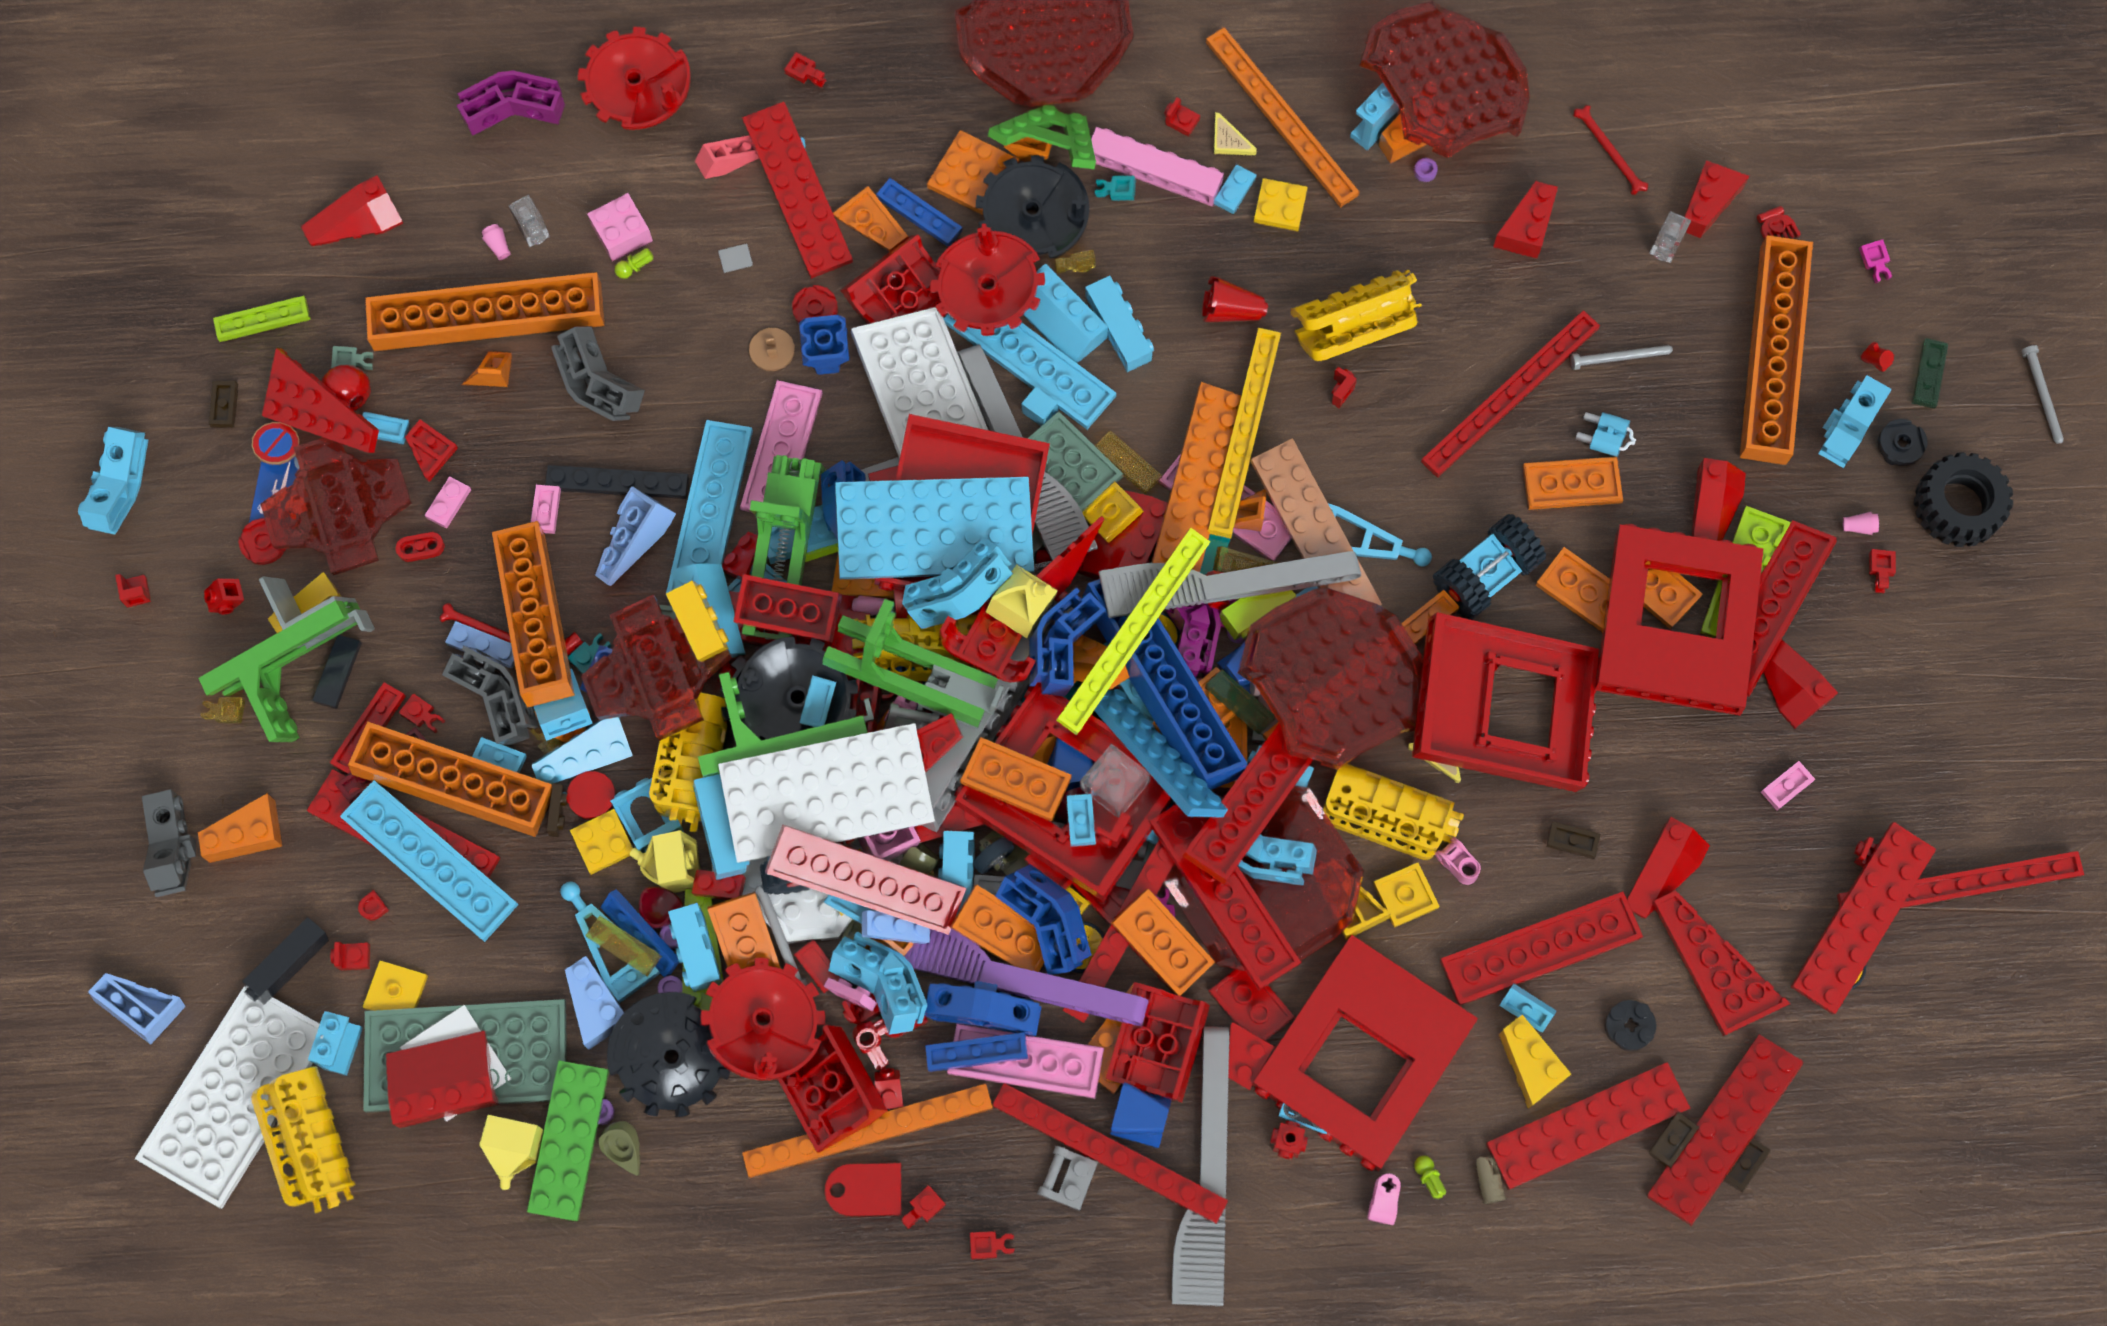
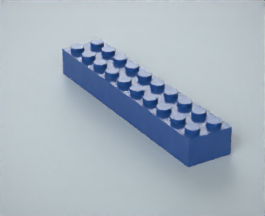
[1082,579,1248,790]

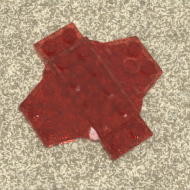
[260,437,412,576]
[581,594,732,741]

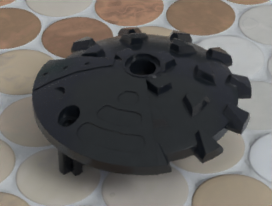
[976,155,1089,259]
[736,637,858,739]
[607,992,731,1117]

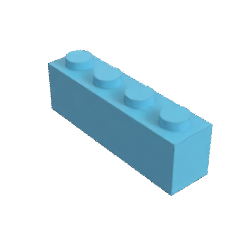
[1085,276,1154,372]
[693,774,750,880]

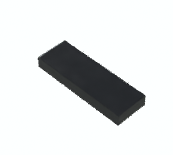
[312,635,362,709]

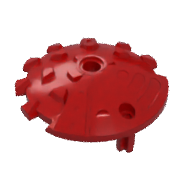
[578,27,691,130]
[930,224,1045,336]
[700,958,825,1080]

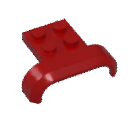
[939,600,1036,683]

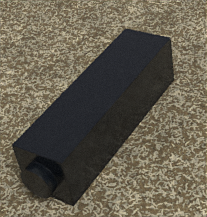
[242,917,329,1005]

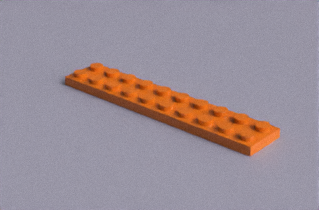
[1152,382,1241,572]

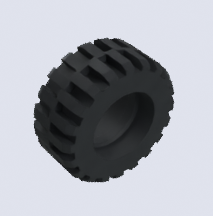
[1914,452,2013,547]

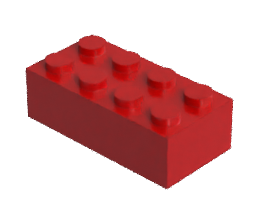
[733,574,842,643]

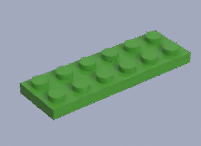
[527,1061,609,1221]

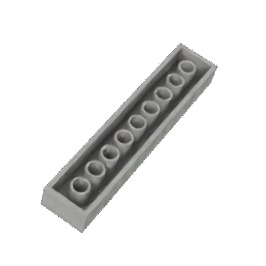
[923,612,1055,833]

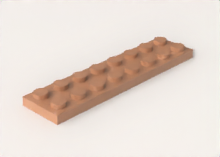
[1250,438,1382,623]

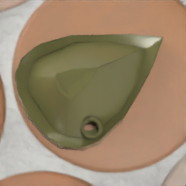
[599,1121,640,1176]

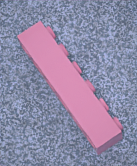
[1091,127,1223,207]

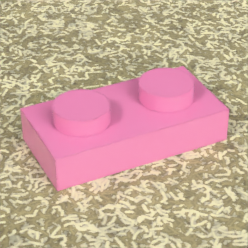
[425,476,471,529]
[531,485,561,534]
[1761,761,1815,810]
[824,978,877,1011]

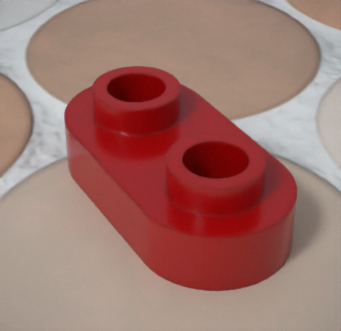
[396,532,445,562]

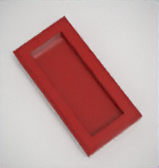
[794,939,843,994]

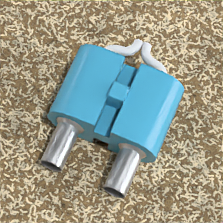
[1576,412,1636,457]

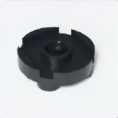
[1878,419,1927,466]
[1605,1000,1656,1051]

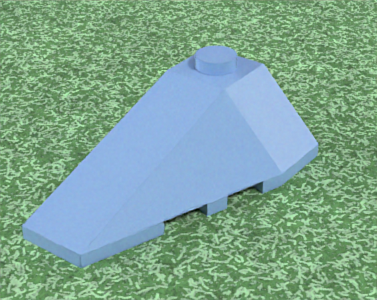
[595,486,676,586]

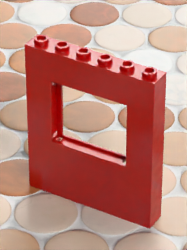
[874,414,1050,610]
[1595,524,1764,716]
[1412,612,1599,792]
[954,682,1173,902]
[1252,935,1478,1172]

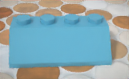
[1023,264,1108,363]
[672,564,745,667]

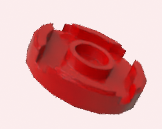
[792,285,838,324]
[239,518,288,565]
[567,771,616,820]

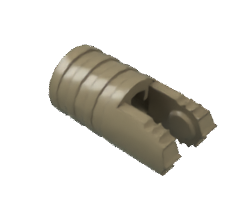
[1476,1156,1506,1204]

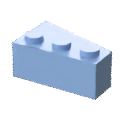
[565,956,624,1050]
[88,973,185,1045]

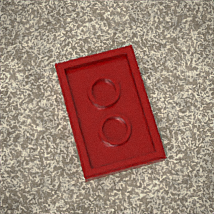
[1208,965,1295,1041]

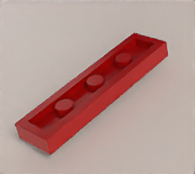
[330,682,406,774]

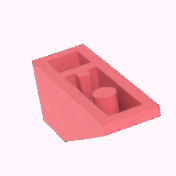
[695,135,759,179]

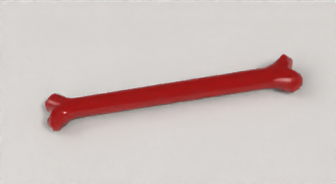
[1573,105,1648,195]
[440,603,511,643]

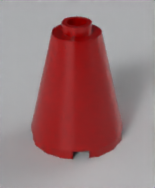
[1202,276,1268,323]

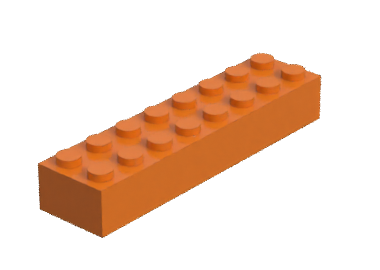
[492,521,575,708]
[348,722,552,837]

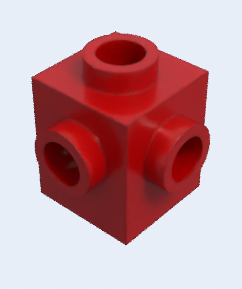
[204,578,244,615]
[1270,1121,1308,1160]

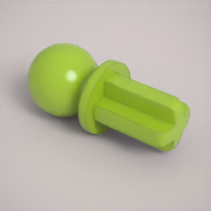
[614,248,653,279]
[1414,1155,1446,1199]

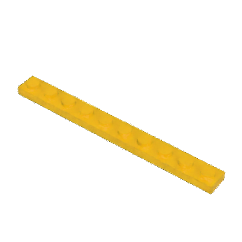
[1208,328,1281,539]

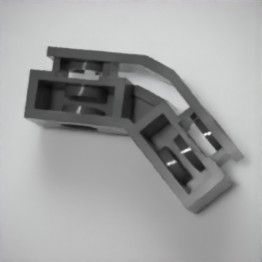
[551,327,645,421]
[442,645,539,746]
[142,789,196,897]

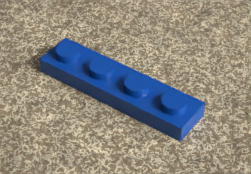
[876,178,963,247]
[600,889,679,977]
[926,1032,1028,1072]

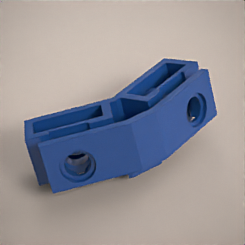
[821,460,866,540]
[1029,588,1107,696]
[995,864,1091,975]
[924,981,1042,1036]

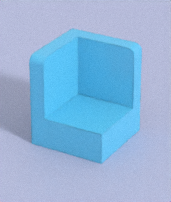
[1021,387,1058,426]

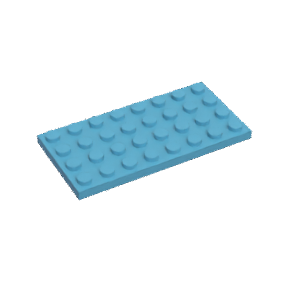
[835,477,1034,579]

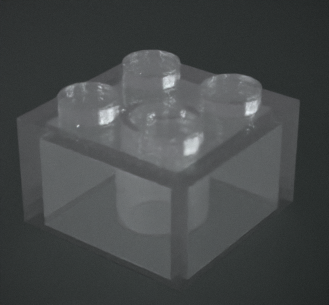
[1080,743,1150,818]

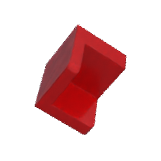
[115,574,151,608]

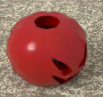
[321,365,371,412]

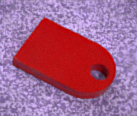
[825,1163,902,1217]

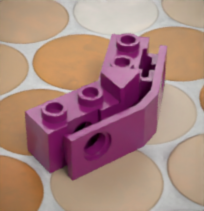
[457,70,565,136]
[1165,603,1221,678]

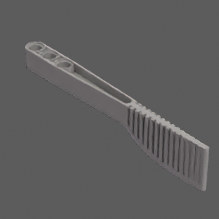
[957,344,1098,561]
[1098,551,1361,618]
[1172,1026,1229,1306]

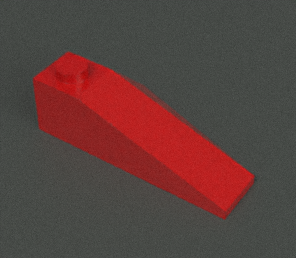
[301,175,403,246]
[1692,458,1746,541]
[1036,516,1105,603]
[1764,640,1838,729]
[1627,817,1710,919]

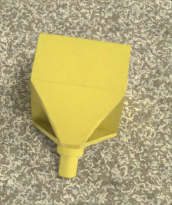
[986,564,1058,638]
[629,830,700,893]
[480,1115,544,1190]

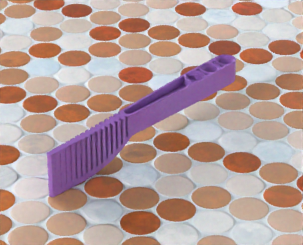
[904,929,1149,1026]

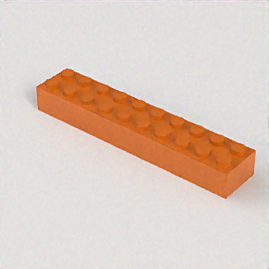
[1739,235,1813,465]
[366,272,605,351]

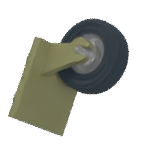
[973,830,1030,876]

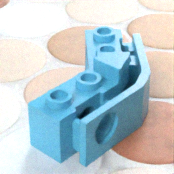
[1818,375,1892,468]
[78,427,149,535]
[902,538,1013,629]
[1238,834,1317,886]
[828,932,927,1035]

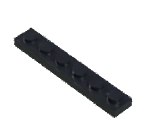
[545,465,689,499]

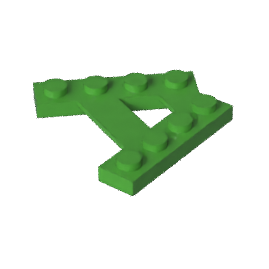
[988,104,1096,169]

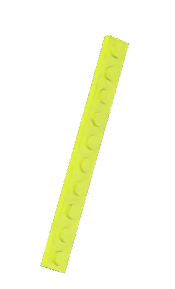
[1056,528,1210,735]

